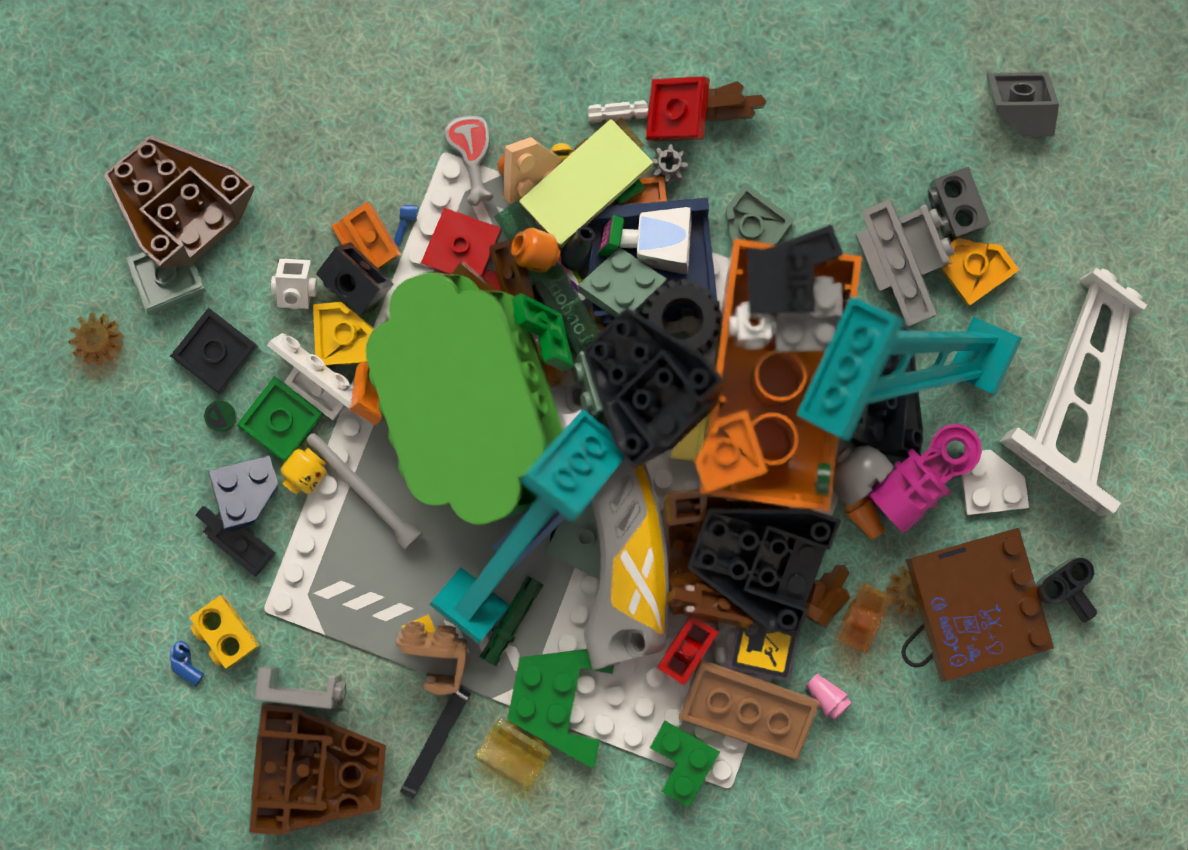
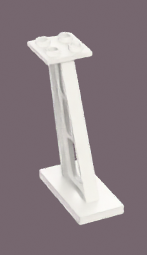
[1000,268,1147,516]

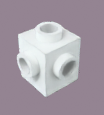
[271,259,317,309]
[729,301,776,350]

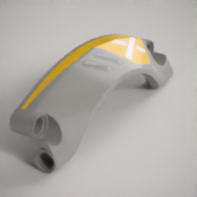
[550,383,669,670]

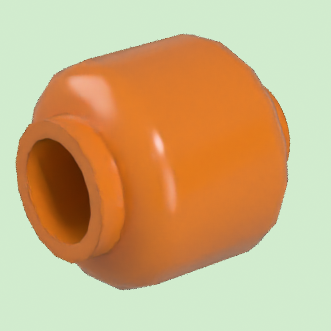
[511,227,560,273]

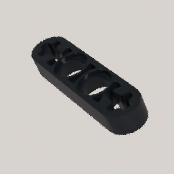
[400,684,472,799]

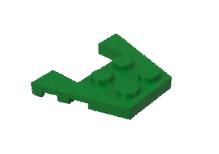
[507,649,614,768]

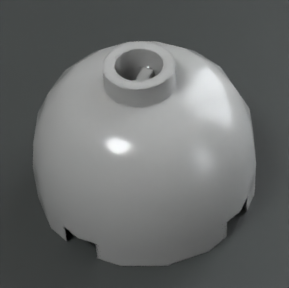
[832,446,893,506]

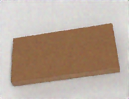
[679,659,820,761]

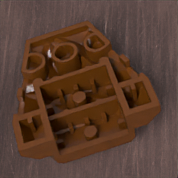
[660,489,791,615]
[249,704,386,835]

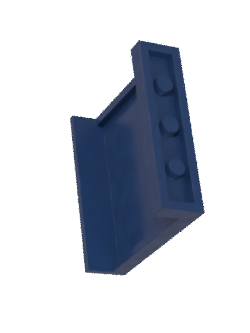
[585,198,720,327]

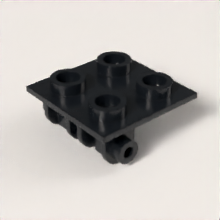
[747,246,815,314]

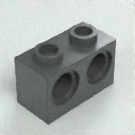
[928,167,991,241]

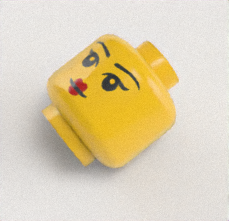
[280,447,327,495]

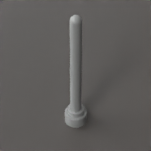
[307,434,423,550]

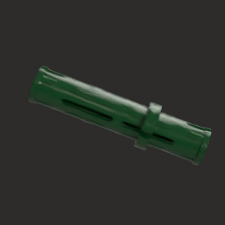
[479,575,544,667]

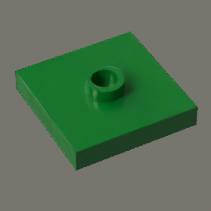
[236,376,325,462]

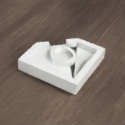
[958,450,1029,515]

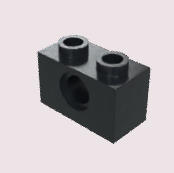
[316,242,394,316]

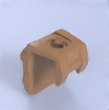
[396,621,468,695]

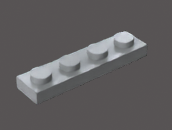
[861,199,938,327]

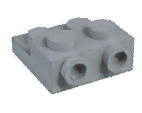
[774,277,842,352]

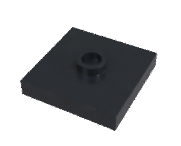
[170,307,259,395]

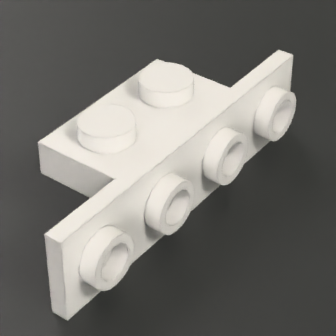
[267,333,367,421]

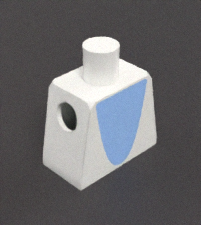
[620,207,692,274]

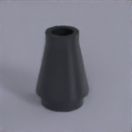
[560,226,595,271]

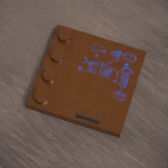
[906,528,1054,682]

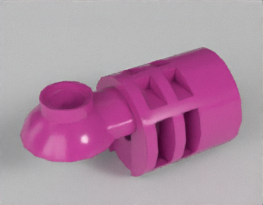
[868,424,982,534]

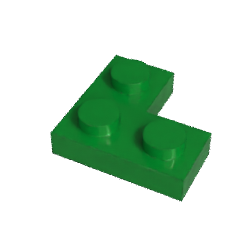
[511,293,574,371]
[649,720,720,807]

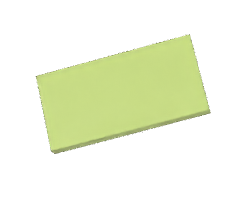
[519,119,653,248]

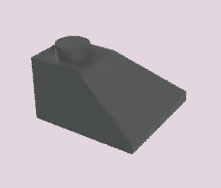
[987,72,1059,138]

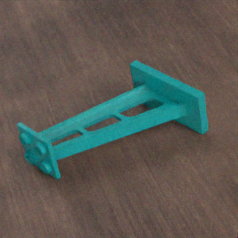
[796,296,1022,441]
[429,409,625,644]

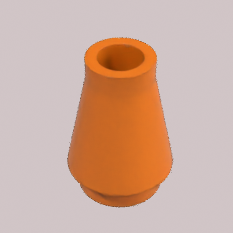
[843,495,885,540]

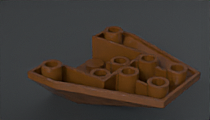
[104,135,255,269]

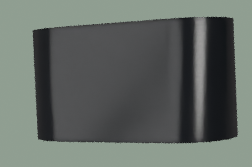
[1036,558,1097,623]

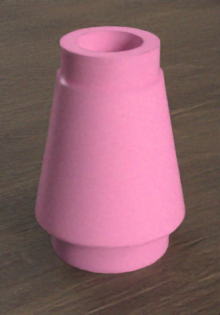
[805,674,852,720]

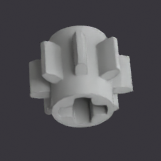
[651,144,688,185]

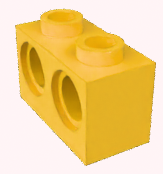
[189,595,260,669]

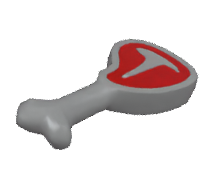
[445,116,494,207]

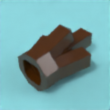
[705,81,767,122]
[805,565,851,629]

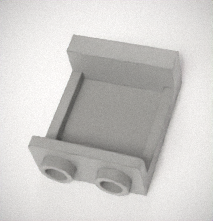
[857,204,955,292]
[254,666,346,709]

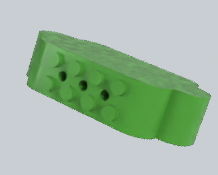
[366,273,564,524]

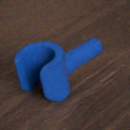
[394,204,418,246]

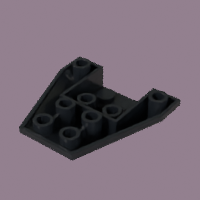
[583,307,725,468]
[847,327,923,458]
[687,508,841,638]

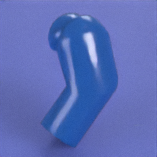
[170,641,204,687]

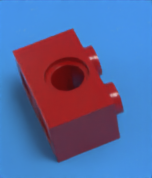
[656,615,718,685]

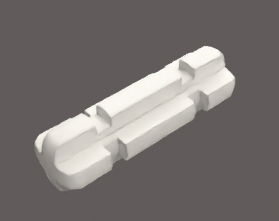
[588,101,648,123]

